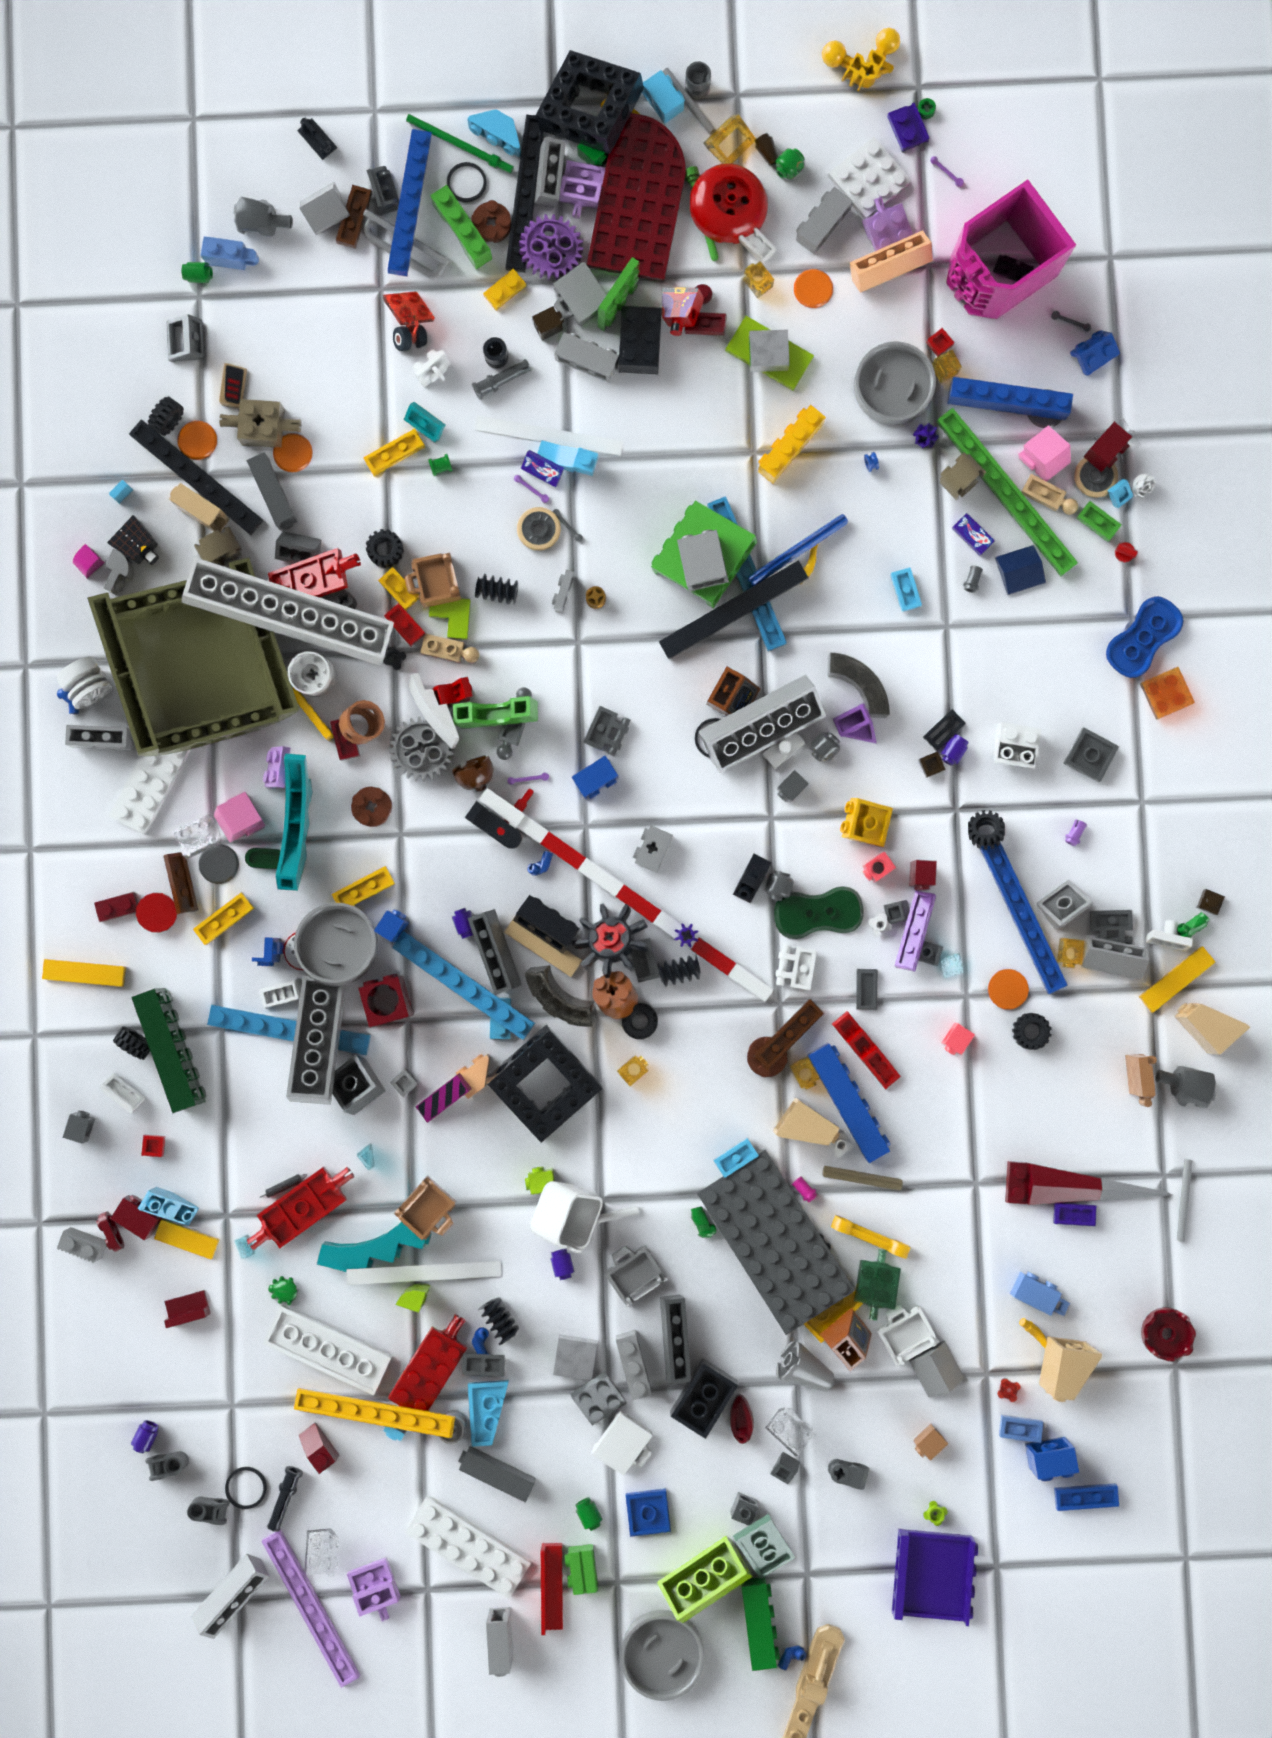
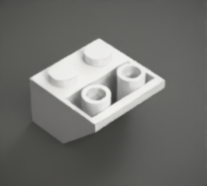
[994,722,1042,769]

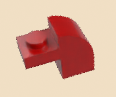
[432,677,473,708]

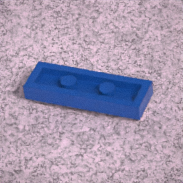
[1054,1483,1119,1511]

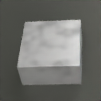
[749,330,789,372]
[553,1334,598,1381]

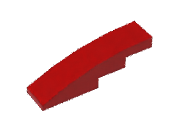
[832,1011,901,1090]

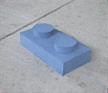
[999,1415,1043,1443]

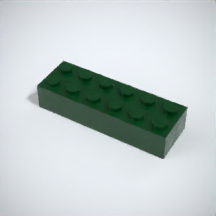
[131,988,206,1114]

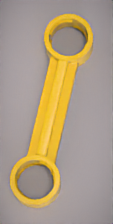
[831,1215,911,1259]

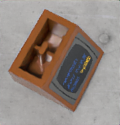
[706,666,761,716]
[820,1308,872,1371]

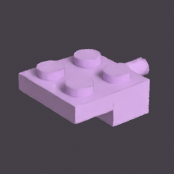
[559,160,606,218]
[862,196,913,251]
[347,1557,401,1621]

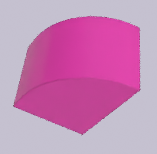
[73,544,105,579]

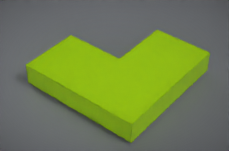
[429,598,471,640]

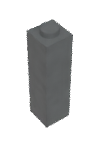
[246,452,298,530]
[458,1446,536,1503]

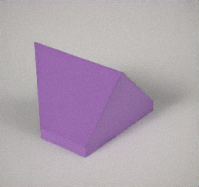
[833,703,877,744]

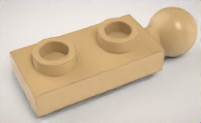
[1021,474,1078,515]
[420,634,479,663]

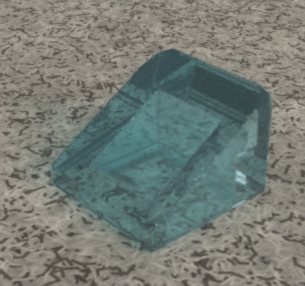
[939,953,964,978]
[357,1143,375,1170]
[234,1234,255,1259]

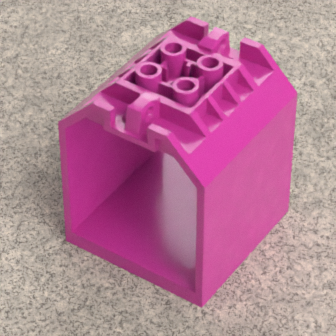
[946,179,1076,319]

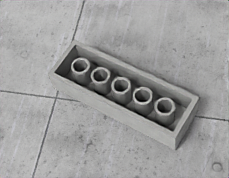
[698,674,826,773]
[286,976,346,1105]

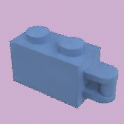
[200,236,259,270]
[1010,1271,1070,1316]

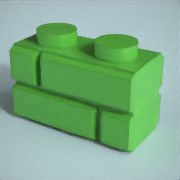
[565,1544,598,1595]

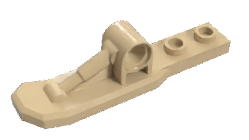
[782,1624,845,1738]

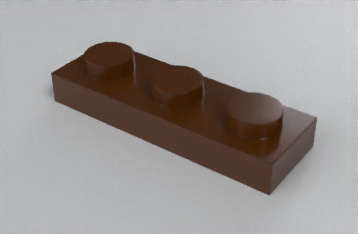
[336,184,372,249]
[163,852,199,915]

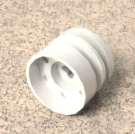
[288,651,337,697]
[56,657,112,709]

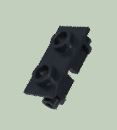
[297,117,337,160]
[992,254,1034,282]

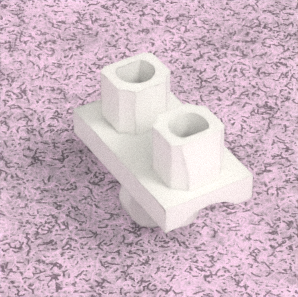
[413,349,451,388]

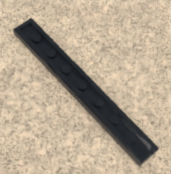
[505,114,544,273]
[129,419,264,535]
[659,560,809,659]

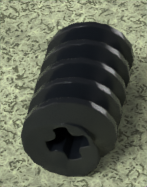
[475,573,518,605]
[657,954,701,987]
[478,1297,519,1345]

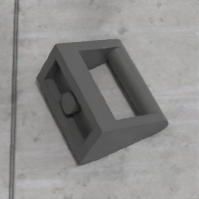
[166,314,204,362]

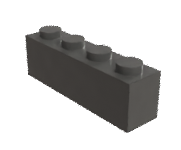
[468,909,522,995]
[660,1294,691,1384]

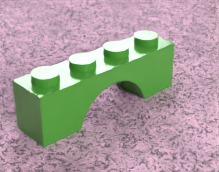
[430,185,492,270]
[453,696,538,729]

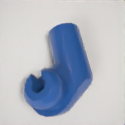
[57,688,79,714]
[527,851,553,876]
[472,1327,489,1354]
[777,1645,806,1671]

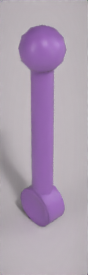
[930,156,964,187]
[514,475,549,503]
[507,772,549,785]

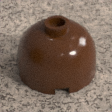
[452,755,494,792]

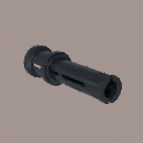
[267,1466,303,1532]

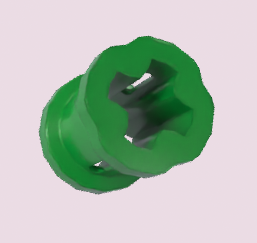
[428,454,453,476]

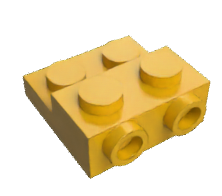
[840,798,893,847]

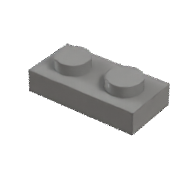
[552,569,574,614]

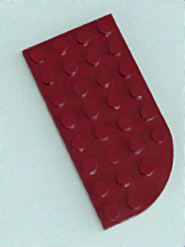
[586,113,686,282]

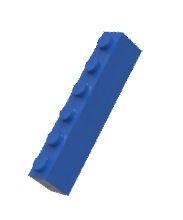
[947,377,1073,420]
[807,1043,891,1163]

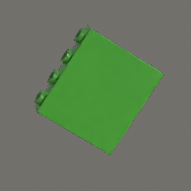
[651,500,757,609]

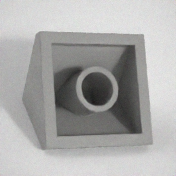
[299,182,350,235]
[1036,880,1094,929]
[909,1341,964,1397]

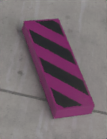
[415,1073,472,1123]

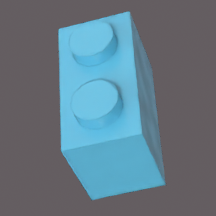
[642,70,685,124]

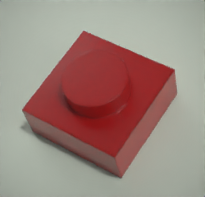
[926,328,955,357]
[141,1134,166,1157]

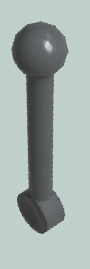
[1051,311,1091,331]
[552,509,583,542]

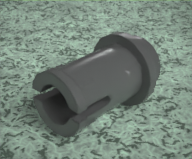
[963,565,983,593]

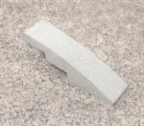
[408,673,459,749]

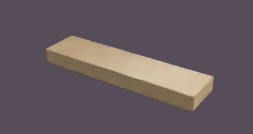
[504,916,582,977]

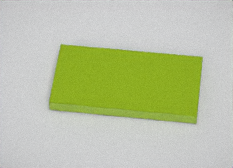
[725,316,814,391]

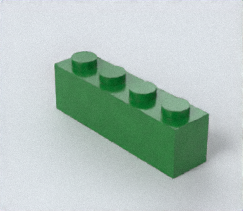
[741,1577,780,1671]

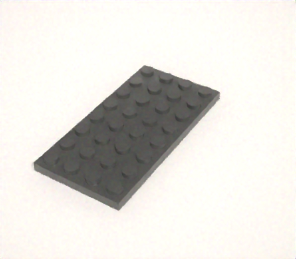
[697,1149,855,1335]

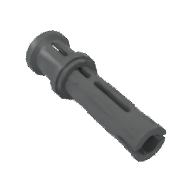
[472,359,532,400]

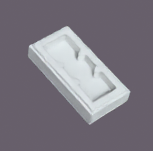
[738,227,777,265]
[99,1073,145,1113]

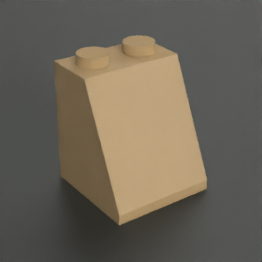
[1174,1003,1250,1055]
[773,1097,840,1146]
[1039,1336,1102,1402]

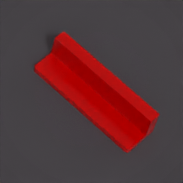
[540,1543,563,1636]

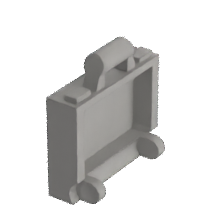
[553,262,606,326]
[605,1245,667,1307]

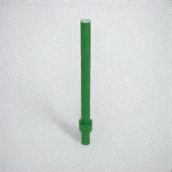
[406,114,514,174]

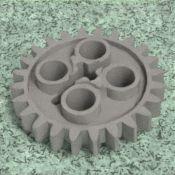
[389,716,454,782]

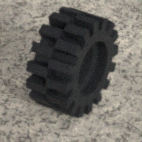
[148,396,184,436]
[366,529,404,568]
[968,810,1005,850]
[621,1003,658,1039]
[1012,1013,1052,1050]
[113,1026,150,1060]

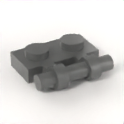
[583,706,631,757]
[1090,910,1133,944]

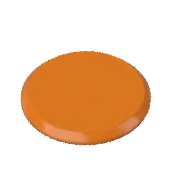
[794,269,833,308]
[177,421,217,460]
[273,433,313,472]
[988,969,1029,1009]

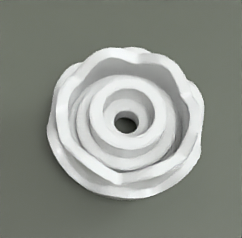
[1132,474,1156,497]

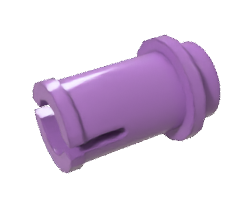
[1065,819,1087,846]

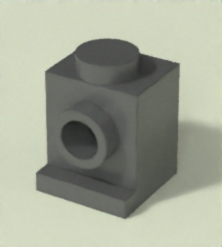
[919,941,943,966]

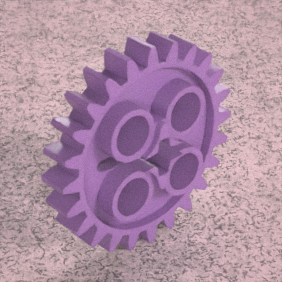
[519,214,584,280]

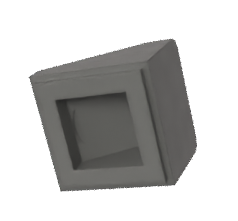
[883,900,910,924]
[770,1452,800,1484]

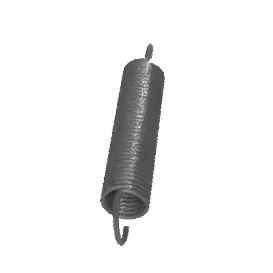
[259,1174,307,1198]

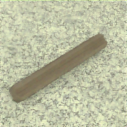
[822,1166,903,1191]

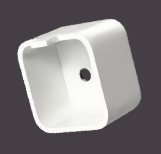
[530,1181,603,1253]

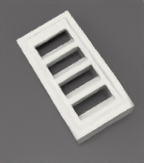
[259,978,302,1009]

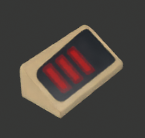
[219,363,247,408]

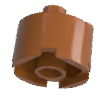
[592,971,638,1019]

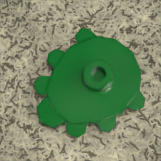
[268,1276,297,1305]

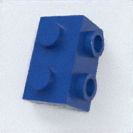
[1070,330,1120,376]
[252,937,284,966]

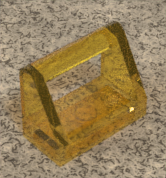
[703,114,756,164]

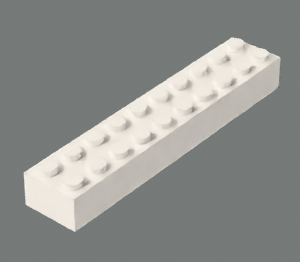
[182,557,394,666]

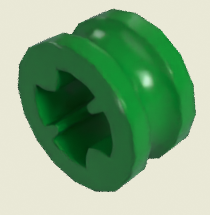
[918,98,936,119]

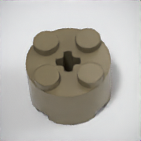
[940,452,986,501]
[194,527,242,566]

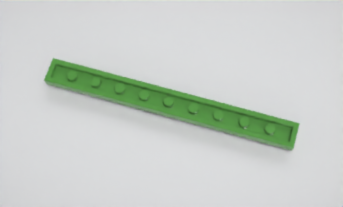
[936,408,1078,576]

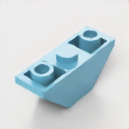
[467,109,521,158]
[138,1187,199,1226]

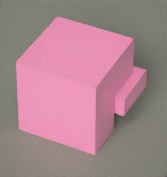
[1018,425,1071,482]
[214,792,265,842]

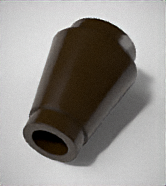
[754,133,778,166]

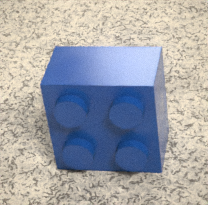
[1025,1437,1079,1481]

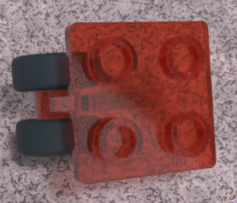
[382,291,435,351]

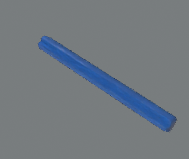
[748,514,848,586]

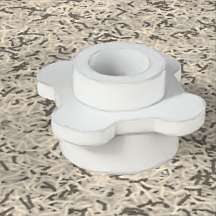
[868,913,892,937]
[829,1133,853,1157]

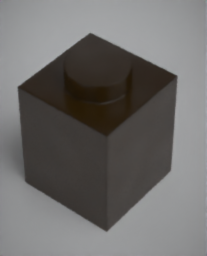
[532,306,564,341]

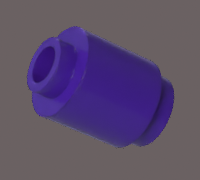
[940,734,969,766]
[452,908,473,939]
[550,1248,575,1280]
[131,1420,159,1454]

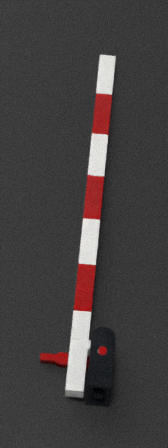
[465,788,774,1002]

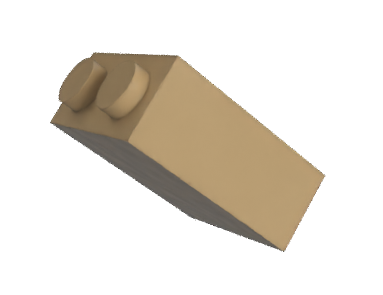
[169,483,230,533]

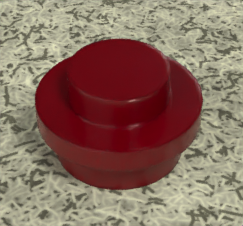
[695,284,713,305]

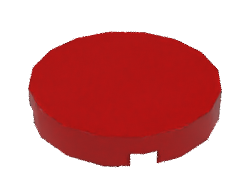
[136,893,177,933]

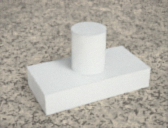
[762,732,806,769]
[1146,920,1193,952]

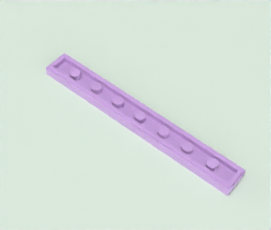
[262,1529,360,1688]

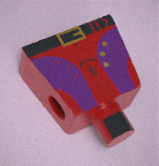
[662,288,704,336]

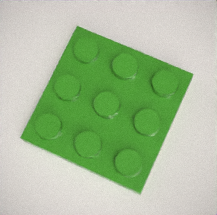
[597,257,640,331]

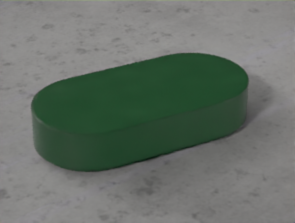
[245,848,281,869]

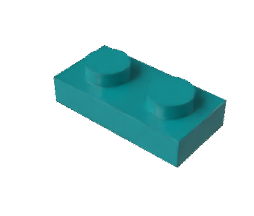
[403,402,446,443]

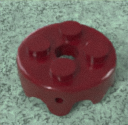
[1141,1307,1196,1362]

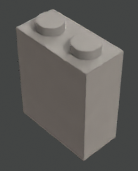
[677,530,729,592]
[486,1607,513,1677]

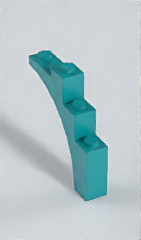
[275,753,313,891]
[317,1222,432,1272]

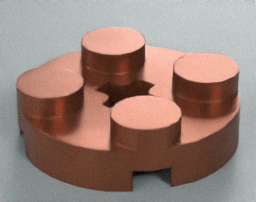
[471,200,511,243]
[351,786,392,827]
[747,1037,787,1077]

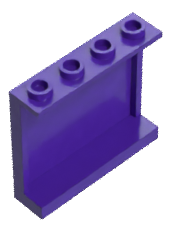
[892,1529,978,1627]

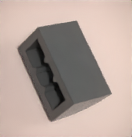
[275,531,322,563]

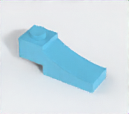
[537,440,599,477]

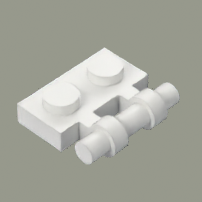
[775,945,817,990]

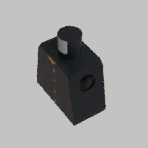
[107,515,159,565]

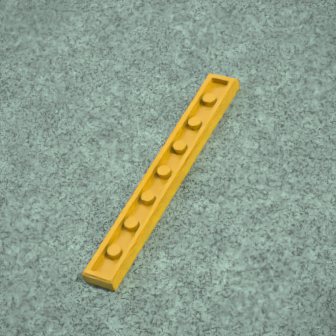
[294,1388,455,1438]

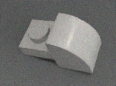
[104,549,134,595]

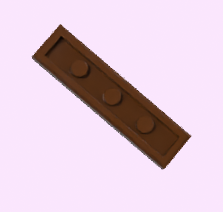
[753,999,824,1070]

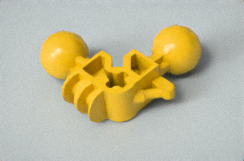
[822,27,901,92]

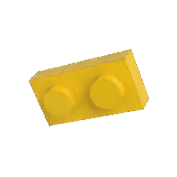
[483,268,526,311]
[378,567,419,611]

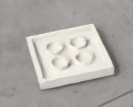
[828,137,912,219]

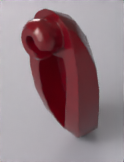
[730,1394,754,1444]

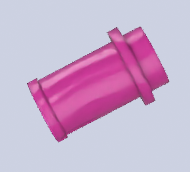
[792,1176,817,1203]

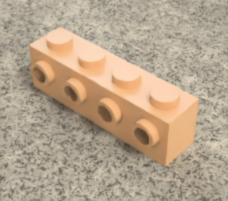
[850,231,933,293]

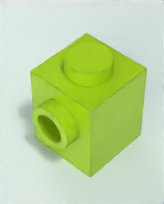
[525,1166,555,1195]

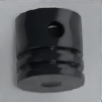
[483,337,508,369]

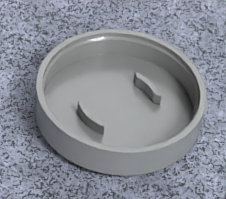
[854,341,936,425]
[294,903,378,986]
[621,1610,704,1701]

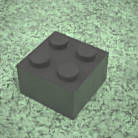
[332,1055,386,1115]

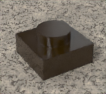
[918,751,946,778]
[1196,889,1225,915]

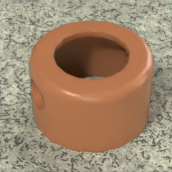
[339,700,385,745]

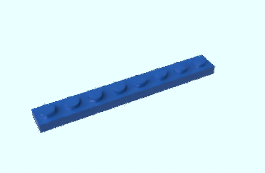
[387,129,432,277]
[980,842,1068,994]

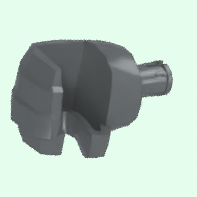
[233,196,293,236]
[1155,1066,1216,1108]

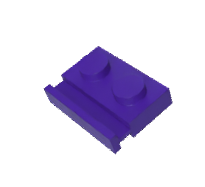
[887,102,930,152]

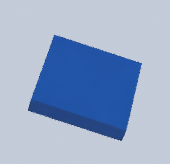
[625,1488,671,1537]

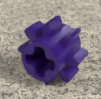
[913,422,939,449]
[674,923,699,948]

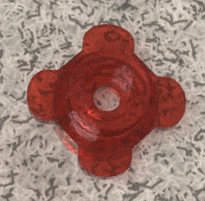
[997,1378,1021,1402]

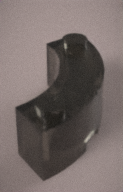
[827,652,890,718]
[524,965,598,1027]

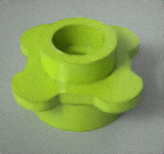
[923,1501,948,1526]

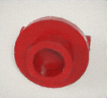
[1115,542,1138,563]

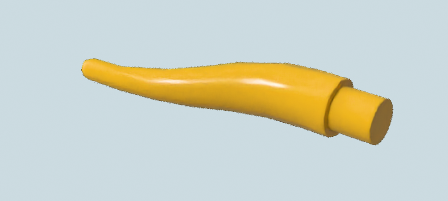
[800,544,818,585]
[1019,1318,1047,1348]

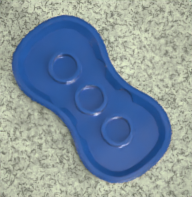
[1106,596,1184,678]

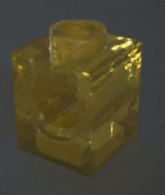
[743,261,775,299]
[932,350,962,384]
[1057,938,1084,968]
[617,1054,649,1086]
[788,1056,819,1090]

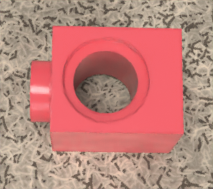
[862,851,896,883]
[941,1023,975,1056]

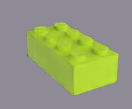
[657,1536,753,1623]

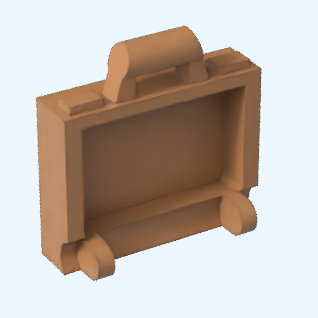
[404,552,461,608]
[1125,1054,1157,1107]
[393,1175,457,1240]

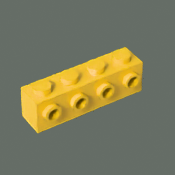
[758,404,826,484]

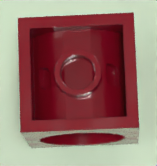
[358,974,414,1028]

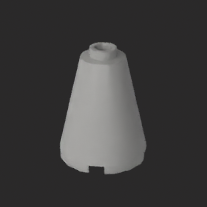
[776,1341,835,1392]

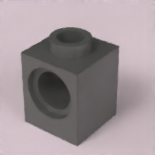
[777,770,809,803]
[62,1110,95,1143]
[730,1492,758,1526]

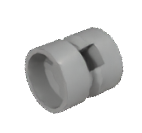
[439,1410,467,1444]

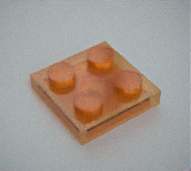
[1140,667,1195,720]

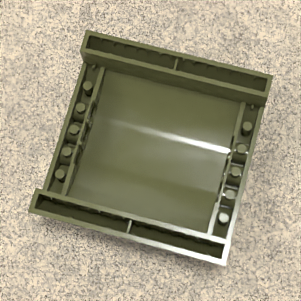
[87,558,299,756]

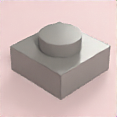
[390,1069,419,1098]

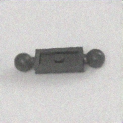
[496,687,532,760]

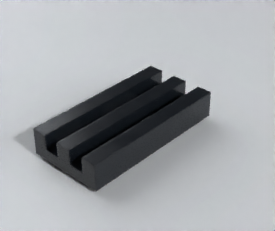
[923,709,966,751]

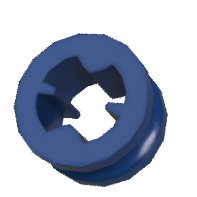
[864,452,879,472]

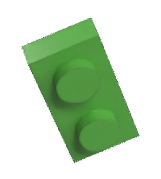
[1076,501,1122,542]

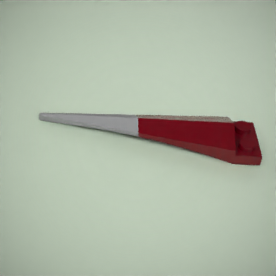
[1005,1161,1171,1205]

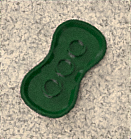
[774,886,863,939]

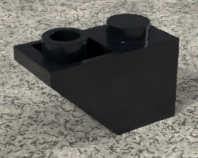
[733,853,772,903]

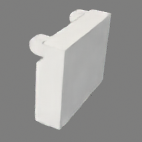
[877,1305,939,1366]
[591,1411,653,1476]

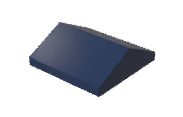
[995,545,1046,595]

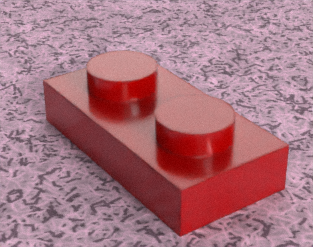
[384,603,426,647]

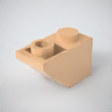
[456,1054,491,1099]

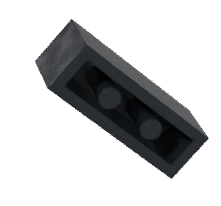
[513,895,580,954]

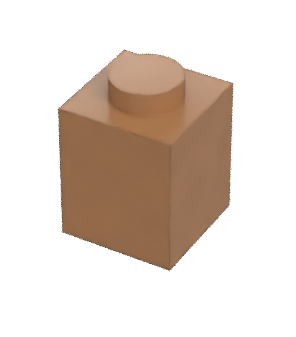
[913,1424,948,1461]

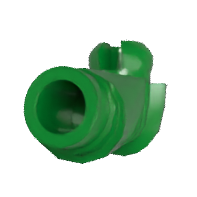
[1177,912,1210,938]
[691,1206,717,1239]

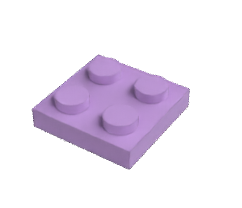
[263,746,291,789]

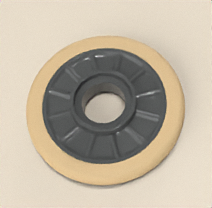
[1074,458,1118,498]
[517,507,561,550]

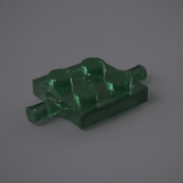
[854,1249,901,1321]

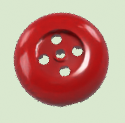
[690,163,768,244]

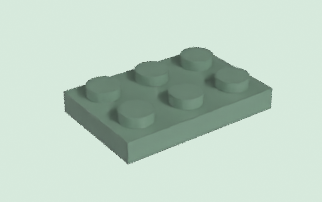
[733,1514,795,1579]

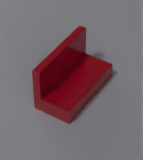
[164,1290,211,1328]

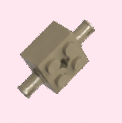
[219,399,302,448]

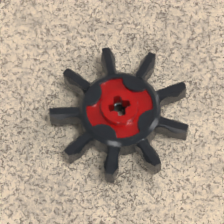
[572,903,649,979]

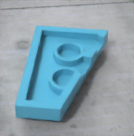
[468,1380,509,1447]

